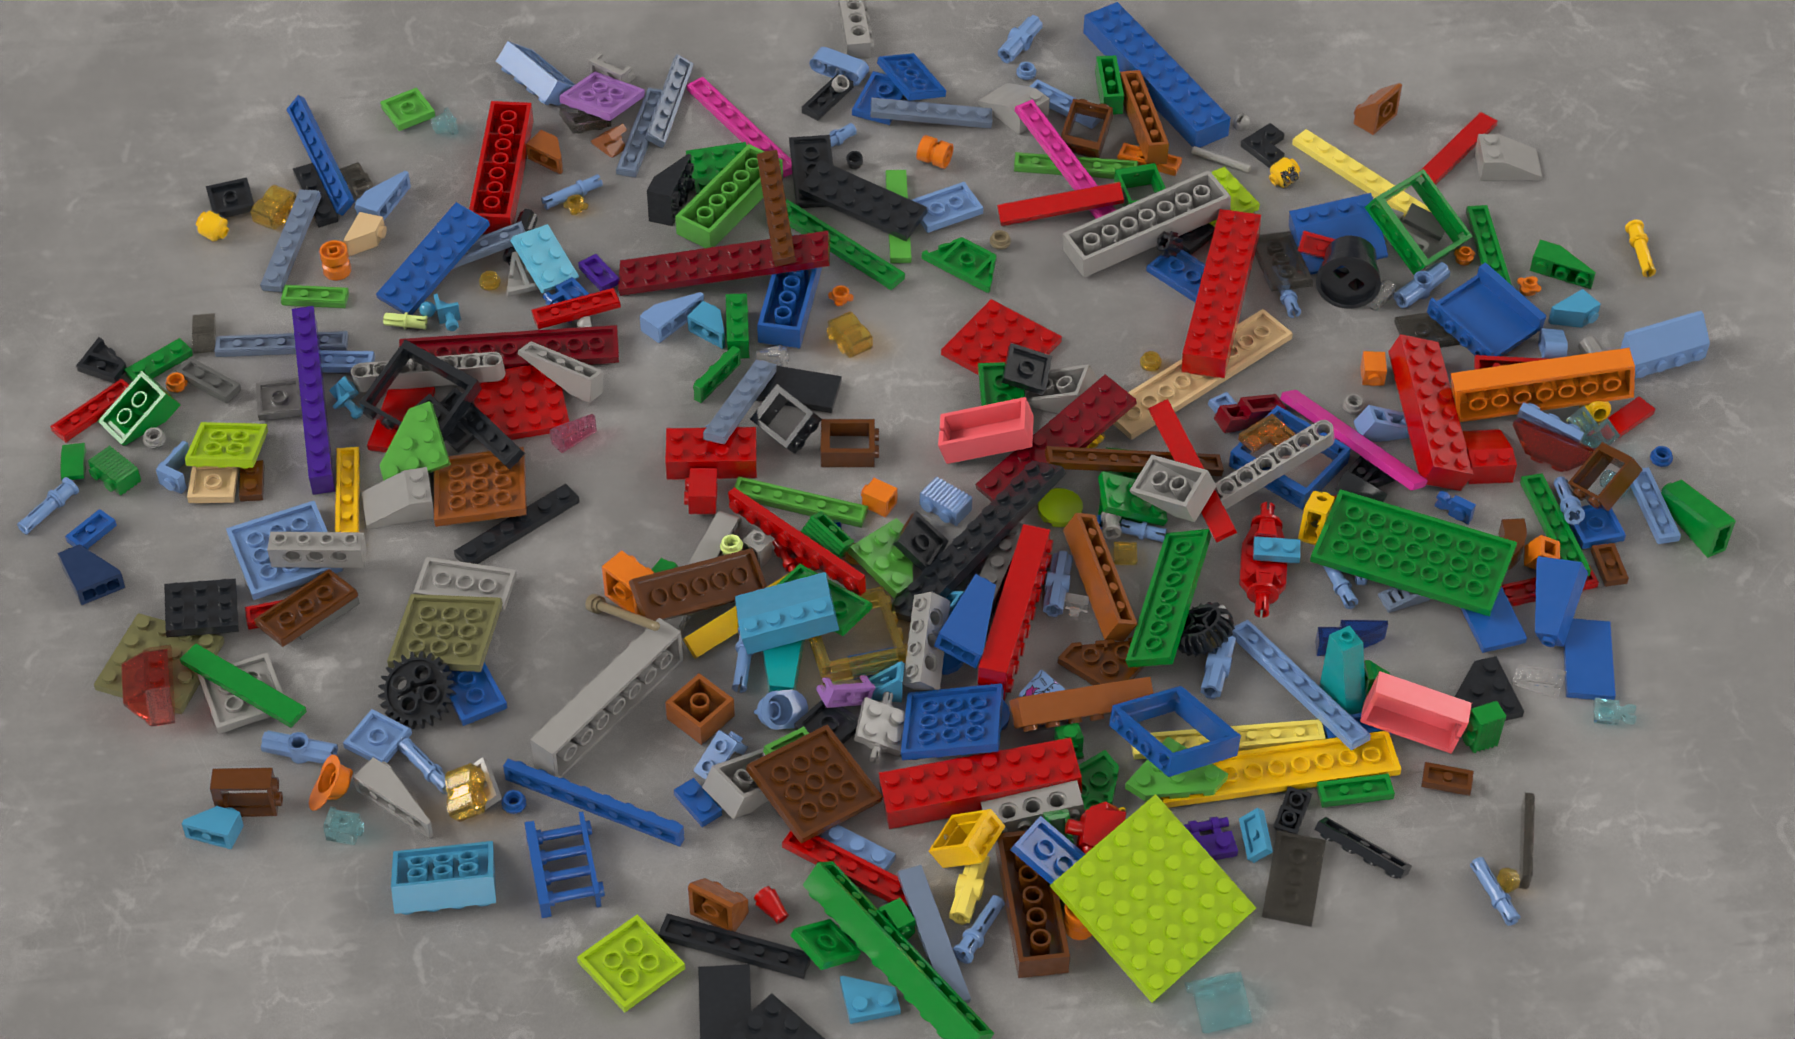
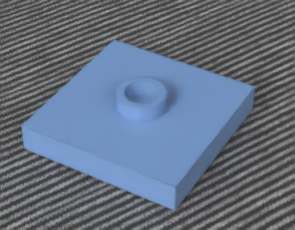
[343,709,412,763]

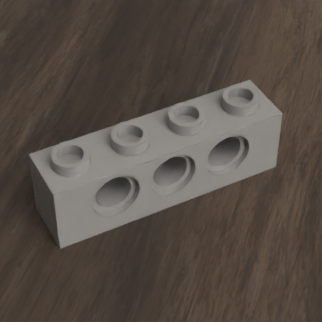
[838,0,874,59]
[267,532,367,568]
[903,592,950,692]
[981,780,1085,833]

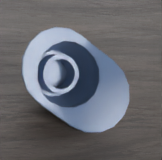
[754,690,808,730]

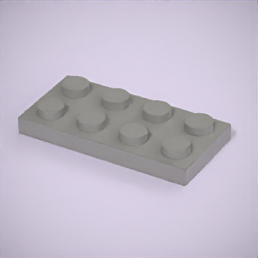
[413,557,517,612]

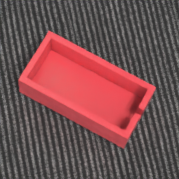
[938,397,1034,464]
[1360,671,1472,754]

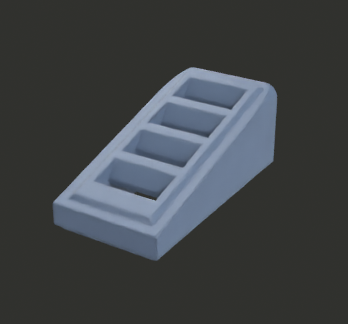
[1378,587,1430,613]

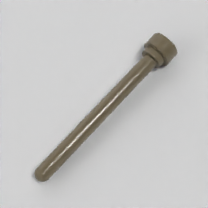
[585,594,660,631]

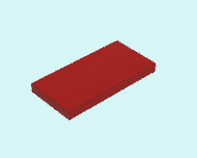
[367,386,435,453]

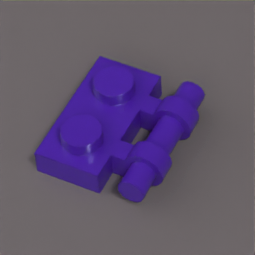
[1184,816,1238,860]

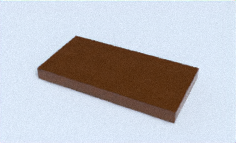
[254,569,358,647]

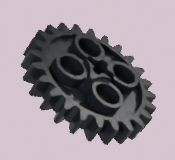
[378,651,457,729]

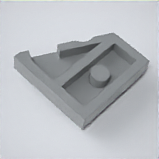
[506,252,539,297]

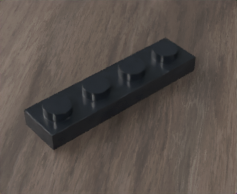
[293,163,338,228]
[1314,817,1412,879]

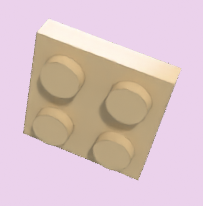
[187,466,239,503]

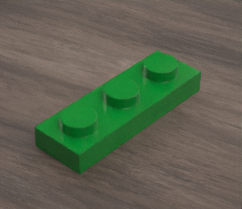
[124,338,193,382]
[693,346,741,403]
[1316,774,1395,808]

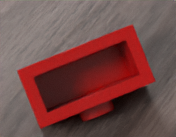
[684,468,718,514]

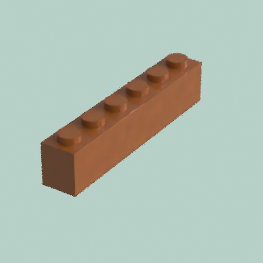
[1120,70,1169,165]
[1063,513,1138,641]
[1009,677,1154,732]

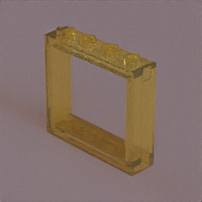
[808,586,908,685]

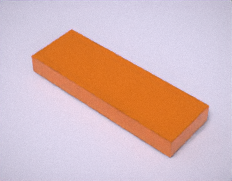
[1117,143,1182,176]

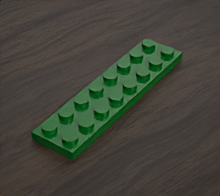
[1125,529,1212,668]

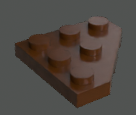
[1057,637,1145,685]

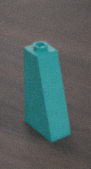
[1319,626,1366,715]
[762,639,805,692]

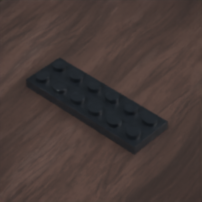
[799,160,928,241]

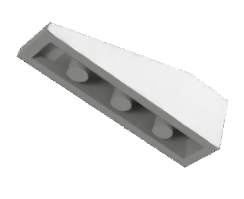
[518,341,604,403]
[353,757,433,839]

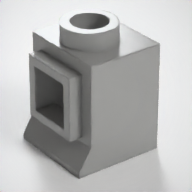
[742,529,775,568]

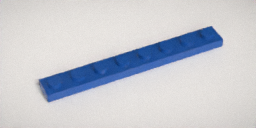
[286,95,355,216]
[503,759,685,847]

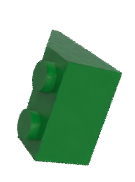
[98,371,181,446]

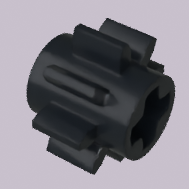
[1157,231,1183,258]

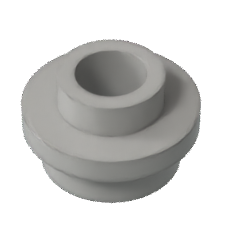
[1342,394,1365,414]
[143,427,166,448]

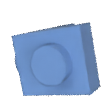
[156,441,189,494]
[694,730,748,780]

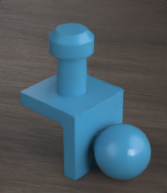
[419,293,461,331]
[329,376,363,419]

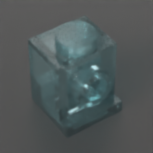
[323,806,364,845]

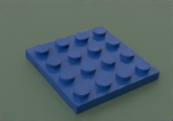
[901,683,1004,761]

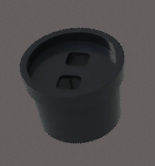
[1316,235,1381,309]

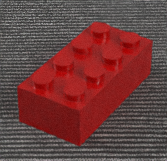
[665,427,757,480]

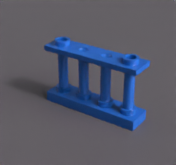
[524,811,605,918]

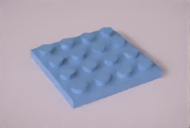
[226,501,343,600]

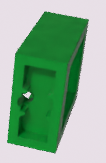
[1114,163,1166,207]

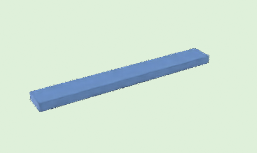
[1232,619,1371,750]

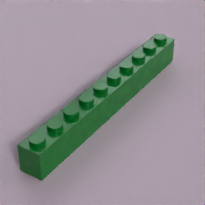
[803,861,995,1039]

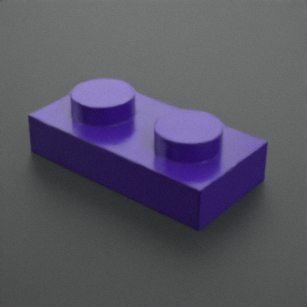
[578,254,619,291]

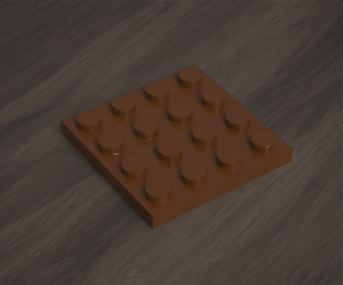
[746,724,883,844]

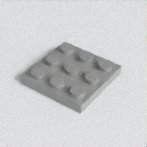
[198,653,282,734]

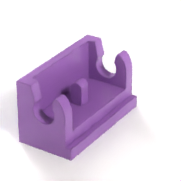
[816,675,875,708]

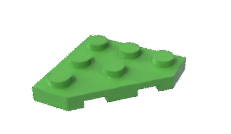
[379,401,451,480]
[848,518,913,599]
[1125,737,1228,801]

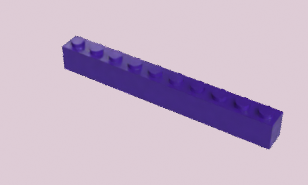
[292,306,335,495]

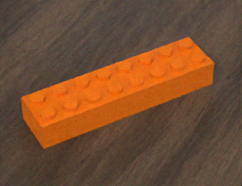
[1451,348,1635,422]

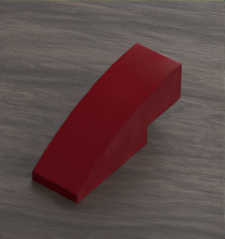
[1214,394,1287,433]

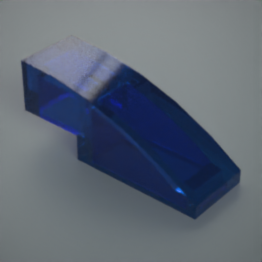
[1315,620,1388,656]

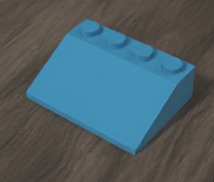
[735,572,839,655]
[391,841,496,915]

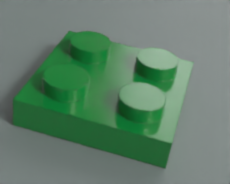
[790,919,861,970]

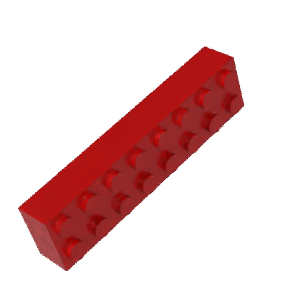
[469,101,534,234]
[1388,334,1474,491]
[978,524,1053,701]
[879,738,1082,829]

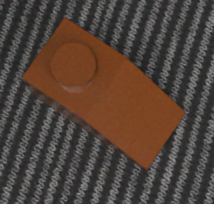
[526,130,563,175]

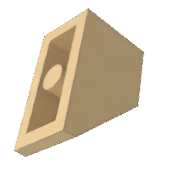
[343,212,387,256]

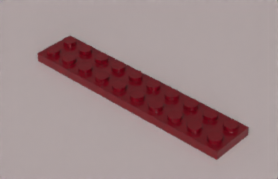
[618,231,830,296]
[399,325,619,369]

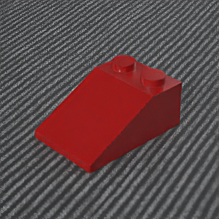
[1462,429,1517,485]

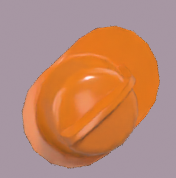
[309,755,353,811]

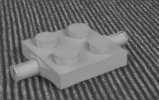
[854,692,905,764]

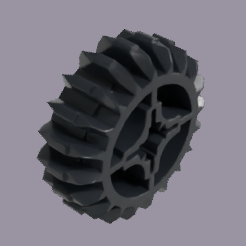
[1178,602,1235,657]

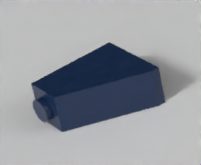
[58,544,126,606]

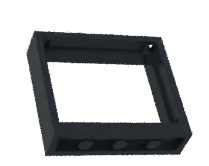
[359,339,482,441]

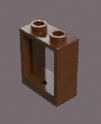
[1061,98,1113,158]
[821,419,879,467]
[1568,442,1643,511]
[210,768,283,817]

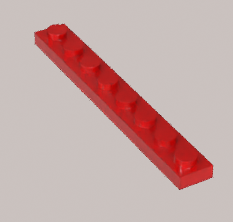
[728,487,866,596]

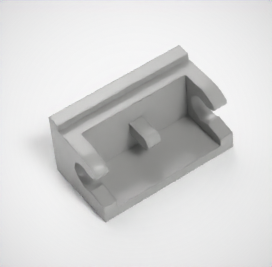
[589,53,635,84]

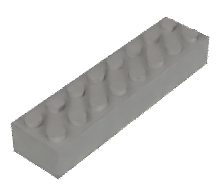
[1063,170,1231,277]
[530,618,683,778]

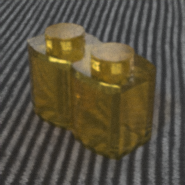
[251,185,296,230]
[826,311,873,358]
[445,763,487,822]

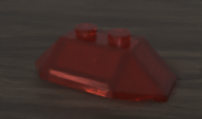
[1513,417,1596,472]
[121,644,176,727]

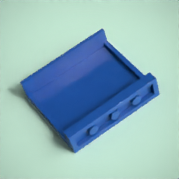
[1427,262,1546,356]

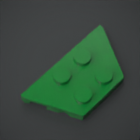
[921,237,997,293]

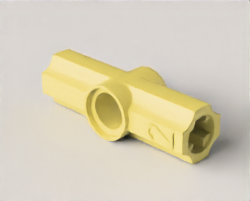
[949,856,990,925]

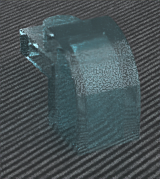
[1566,406,1620,453]

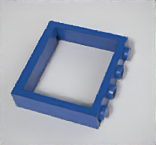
[1229,405,1351,510]
[1109,686,1241,777]

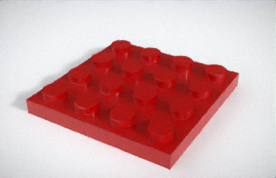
[941,299,1062,375]
[474,365,571,445]

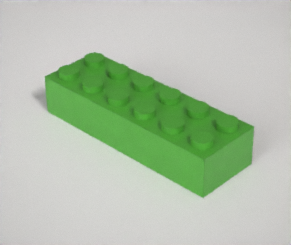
[675,144,783,248]

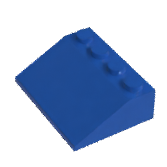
[1289,193,1388,276]

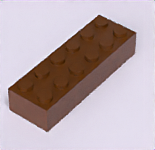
[995,831,1070,978]

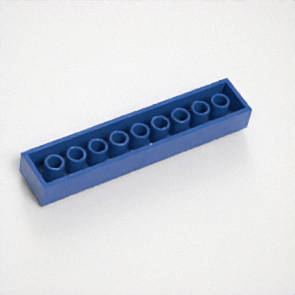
[1083,2,1231,148]

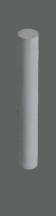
[1191,146,1251,173]

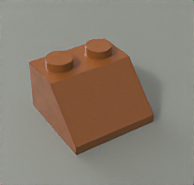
[1354,83,1402,135]
[688,878,749,932]

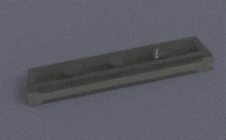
[1519,792,1535,889]

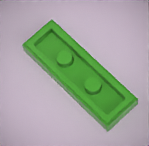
[281,285,349,308]

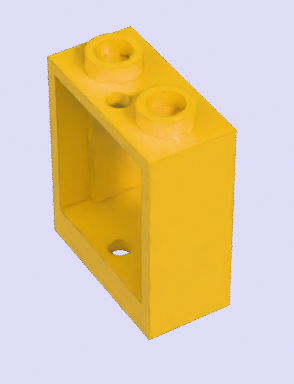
[928,809,1006,868]

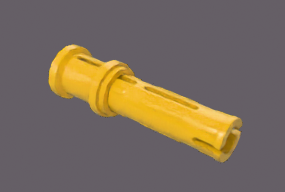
[1625,219,1656,277]

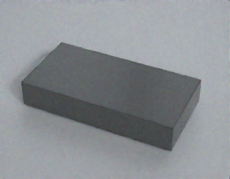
[1403,203,1445,241]

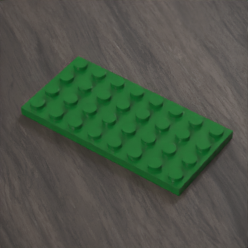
[1310,489,1517,617]

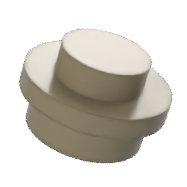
[990,230,1011,249]

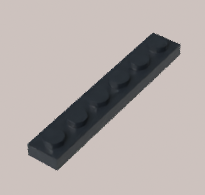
[440,387,526,470]
[454,483,580,564]
[658,913,811,979]

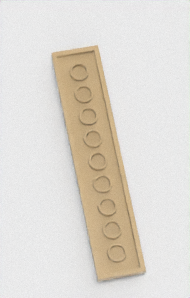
[1113,309,1293,440]

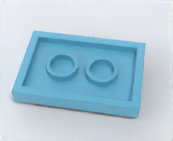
[510,224,579,293]

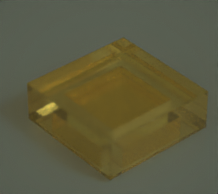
[1113,542,1137,565]

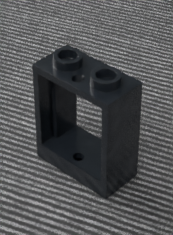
[750,384,822,454]

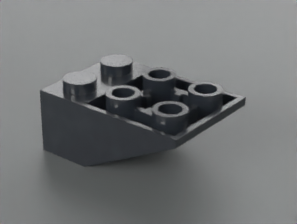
[647,154,695,226]

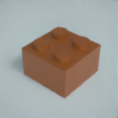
[665,673,735,745]

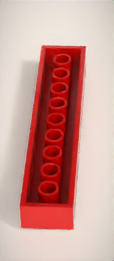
[1181,209,1262,379]

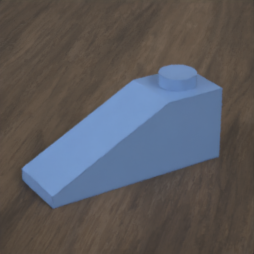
[355,171,411,220]
[640,292,704,343]
[1353,405,1410,442]

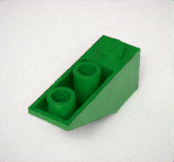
[1529,239,1596,289]

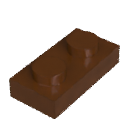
[239,460,265,502]
[1591,543,1629,587]
[1421,762,1474,796]

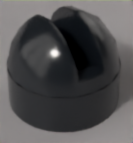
[846,151,863,169]

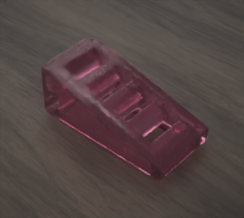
[550,414,597,453]

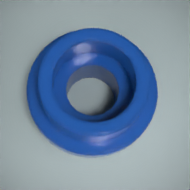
[1650,446,1673,467]
[501,790,526,814]

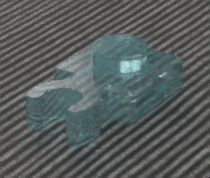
[1593,698,1637,725]

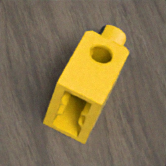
[1298,491,1335,545]

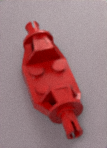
[1239,502,1287,618]

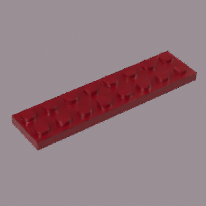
[975,374,1137,502]

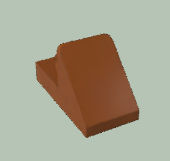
[591,123,627,158]

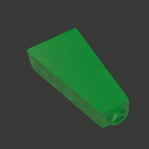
[1661,479,1736,558]

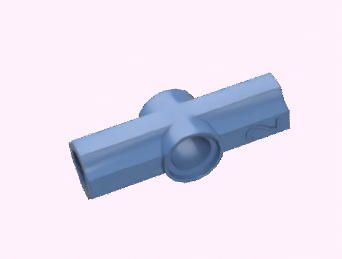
[998,15,1043,63]
[1394,262,1451,309]
[1043,550,1073,617]
[1201,636,1236,699]
[261,730,338,764]

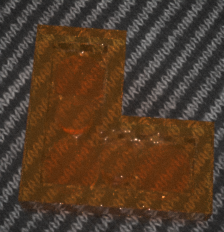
[1238,414,1302,456]

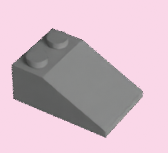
[978,83,1050,135]
[1475,134,1542,181]
[1025,364,1098,414]
[1129,455,1216,522]
[362,467,434,529]
[702,748,768,819]

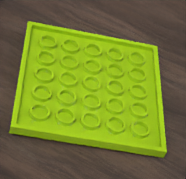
[1050,794,1256,1003]

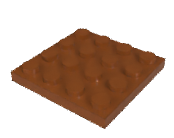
[434,447,527,527]

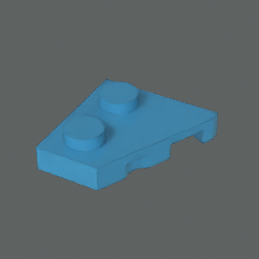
[840,976,901,1024]

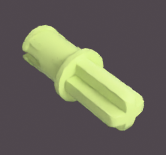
[383,312,428,330]

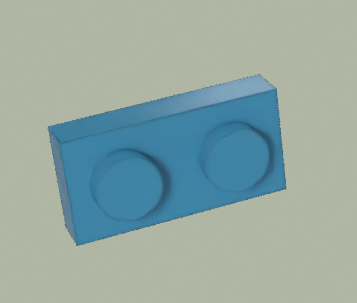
[1253,536,1300,563]
[1239,808,1273,863]

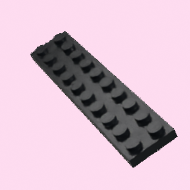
[886,461,1066,622]

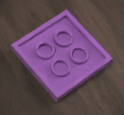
[560,72,645,121]

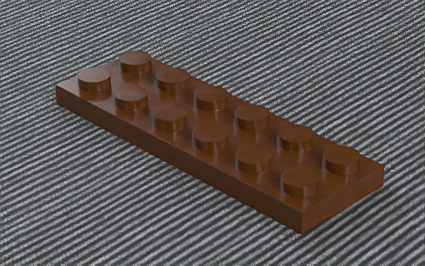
[629,548,767,621]

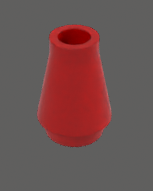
[754,886,789,924]

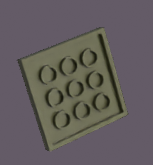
[387,594,503,672]
[94,613,225,715]

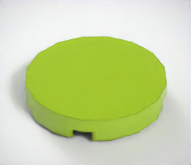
[1038,488,1083,527]

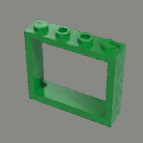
[1364,169,1473,275]

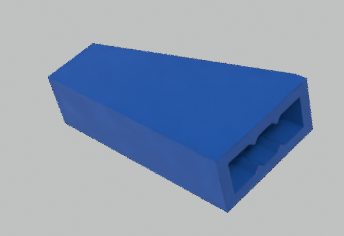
[1535,556,1588,647]
[934,574,996,668]

